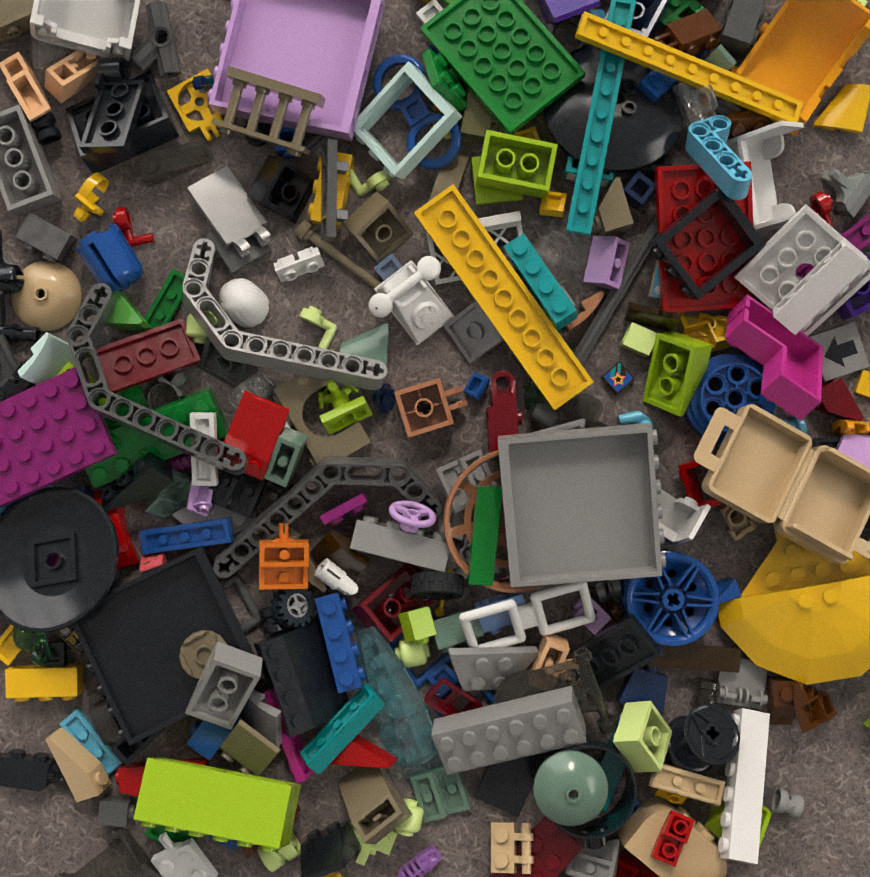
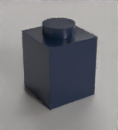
[624,171,655,210]

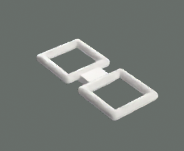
[459,582,596,648]

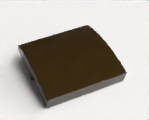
[310,529,371,580]

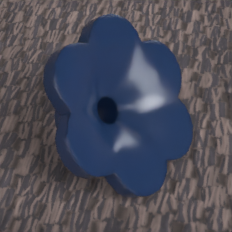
[372,384,395,414]

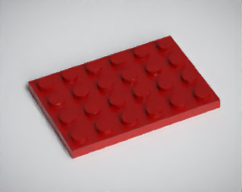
[655,161,756,313]

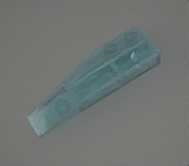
[356,626,439,767]

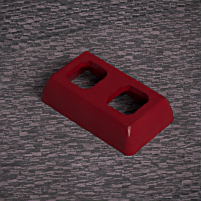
[424,677,483,716]

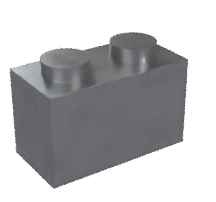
[15,212,77,264]

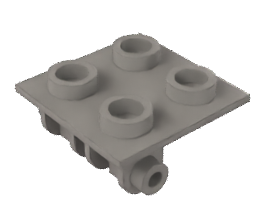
[715,658,768,709]

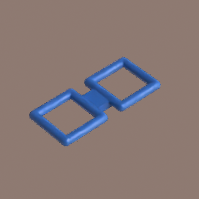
[382,631,502,717]

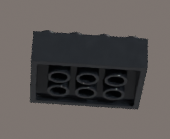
[65,71,180,174]
[253,618,349,737]

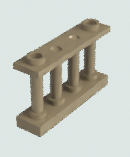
[212,66,326,157]

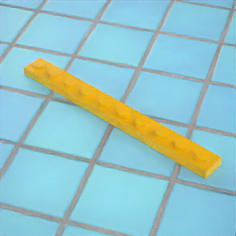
[575,11,803,122]

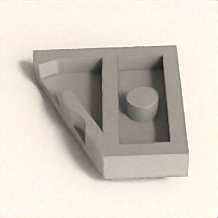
[565,839,622,877]

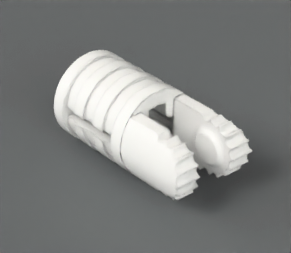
[314,558,359,595]

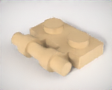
[491,822,534,874]

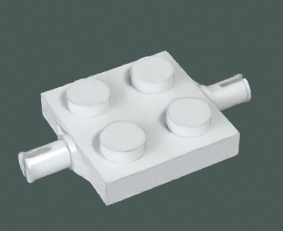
[151,832,218,877]

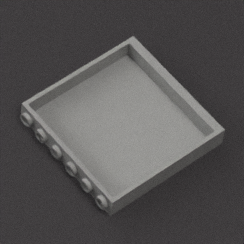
[498,423,666,587]

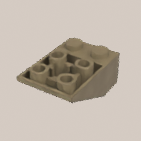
[338,766,413,844]

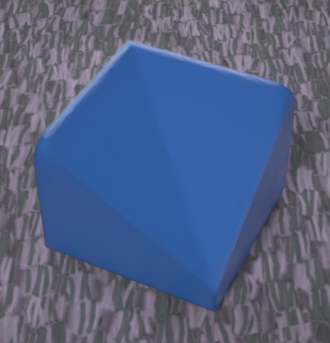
[716,577,741,604]

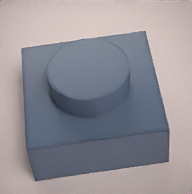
[373,253,403,281]

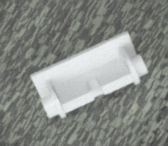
[273,246,325,283]

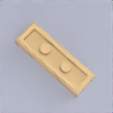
[649,764,725,806]

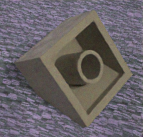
[592,177,633,236]
[342,191,413,264]

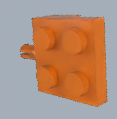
[259,523,309,590]

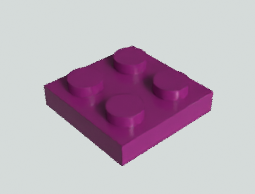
[320,492,370,526]

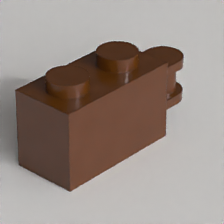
[653,9,723,56]

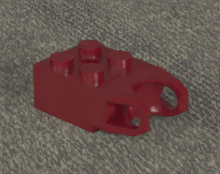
[486,371,522,453]

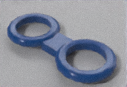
[372,54,462,169]

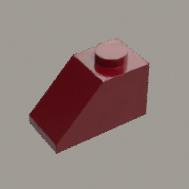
[815,377,864,421]

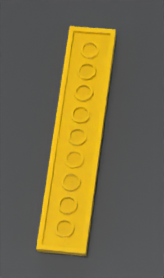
[414,184,594,410]

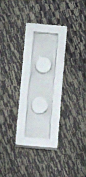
[190,412,218,486]

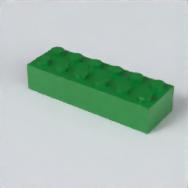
[85,386,229,488]

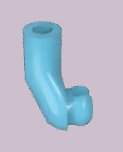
[618,411,653,429]

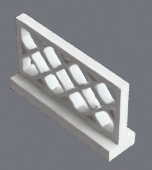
[426,211,523,285]

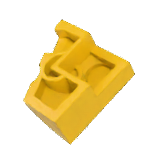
[813,84,870,134]

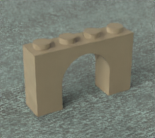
[273,364,372,471]

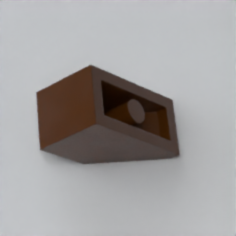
[767,676,799,724]

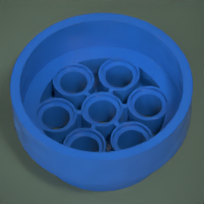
[684,354,776,444]

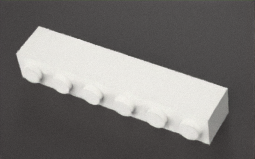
[718,708,770,864]

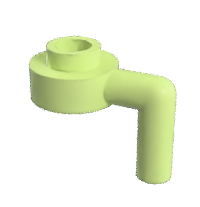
[349,169,391,197]
[299,306,337,349]

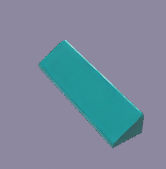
[300,683,386,774]

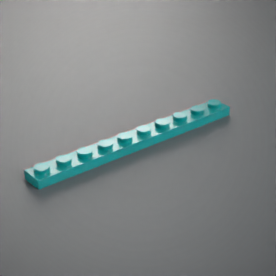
[565,0,636,237]

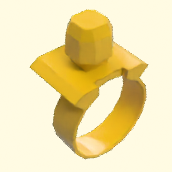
[74,172,109,222]

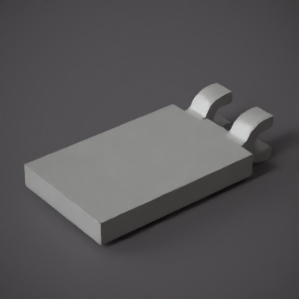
[187,166,271,259]

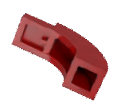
[93,490,140,569]

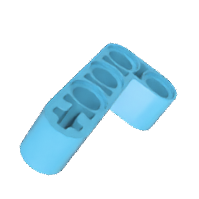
[685,115,752,200]

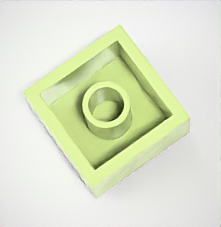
[613,701,672,773]

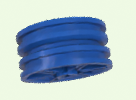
[621,550,719,646]

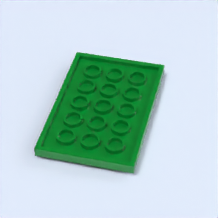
[420,0,586,135]

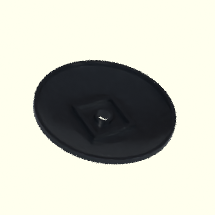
[542,44,685,173]
[0,487,119,633]

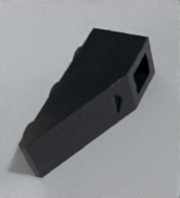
[101,452,174,511]

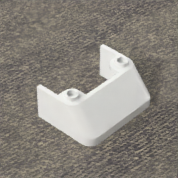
[726,121,818,232]
[657,490,711,546]

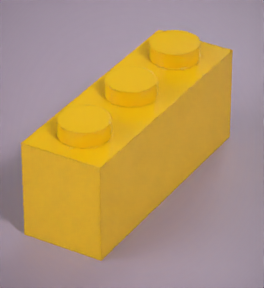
[308,152,355,229]
[5,664,84,702]

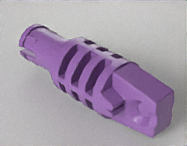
[395,844,442,877]

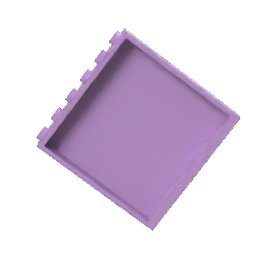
[208,0,385,141]

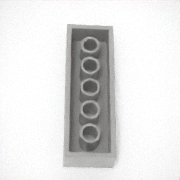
[431,685,587,775]

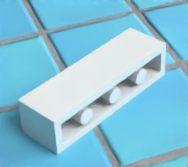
[773,238,869,335]

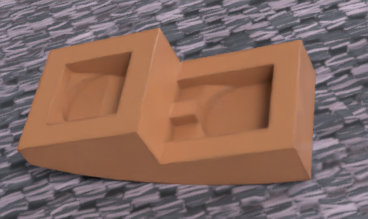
[564,290,604,332]

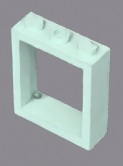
[354,61,463,180]

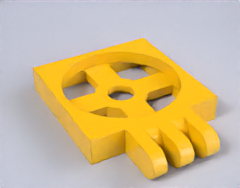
[167,68,225,142]

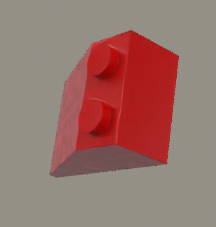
[224,391,290,481]

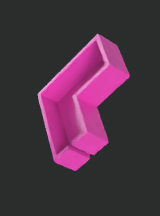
[725,294,823,420]

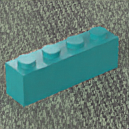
[503,233,577,331]

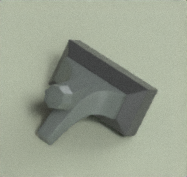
[821,168,870,218]

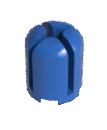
[76,224,144,292]

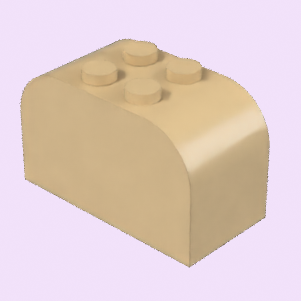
[617,798,727,877]

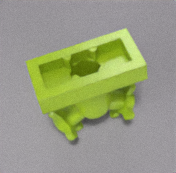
[318,380,373,435]

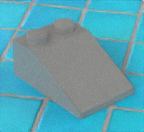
[185,641,263,730]

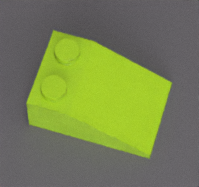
[642,331,712,417]

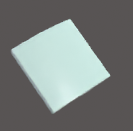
[18,332,75,385]

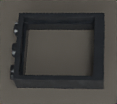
[648,187,766,300]

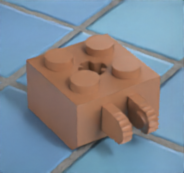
[394,378,468,438]

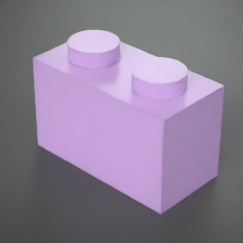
[583,236,630,290]

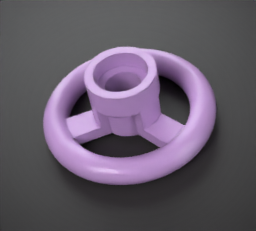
[389,501,436,533]

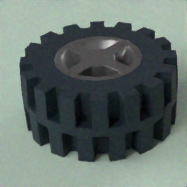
[270,589,316,628]

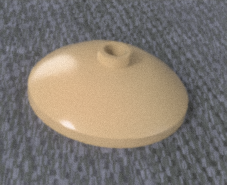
[11,261,82,331]

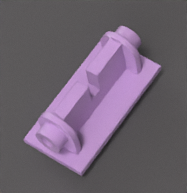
[187,479,213,517]

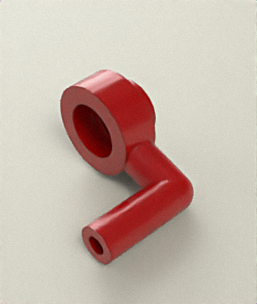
[809,191,833,227]
[112,206,155,247]

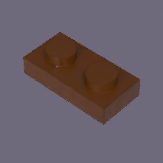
[725,111,771,138]

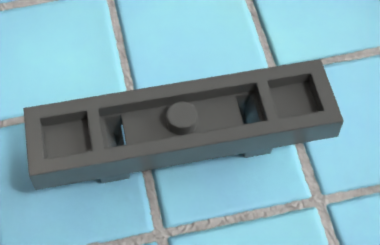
[321,139,349,241]

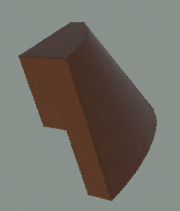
[793,682,838,733]

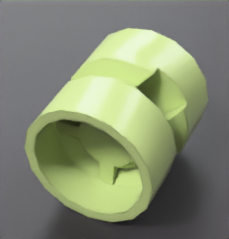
[257,831,301,872]

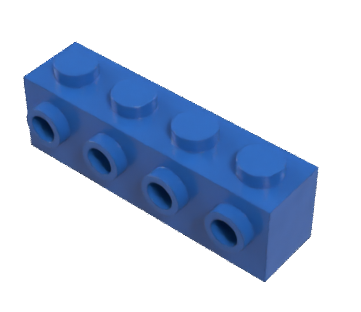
[315,592,366,693]

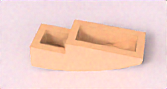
[0,52,52,122]

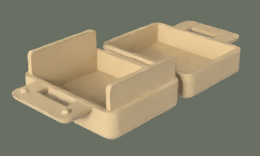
[694,404,870,564]

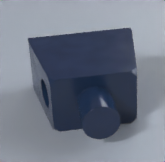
[616,665,668,716]

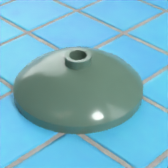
[533,750,608,826]

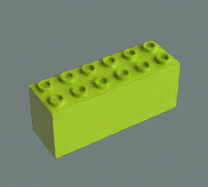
[133,757,301,852]

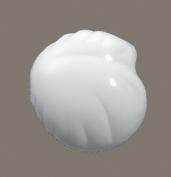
[219,278,269,328]

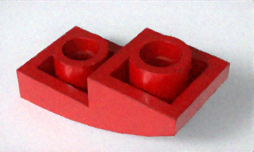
[650,810,695,867]

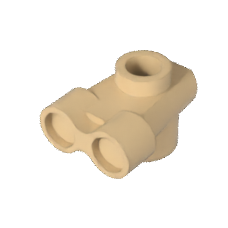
[719,504,757,541]

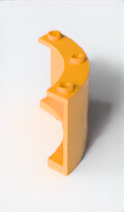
[730,0,870,136]

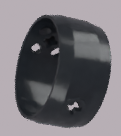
[540,733,637,850]

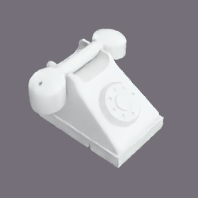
[368,256,455,345]

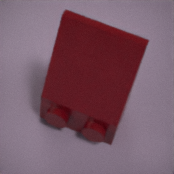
[351,563,435,646]

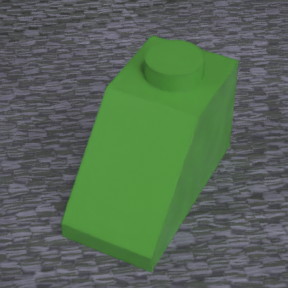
[99,290,153,331]

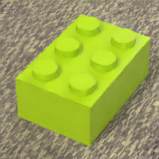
[475,130,558,199]

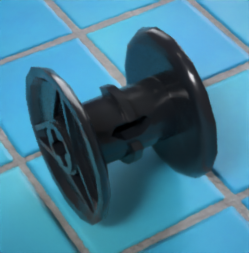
[667,704,740,774]

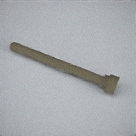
[294,220,382,288]

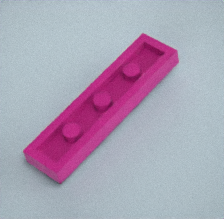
[263,689,314,783]

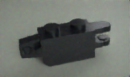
[0,749,67,792]

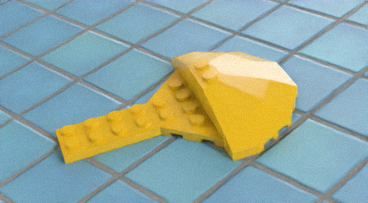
[718,520,870,685]

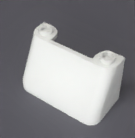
[30,0,140,61]

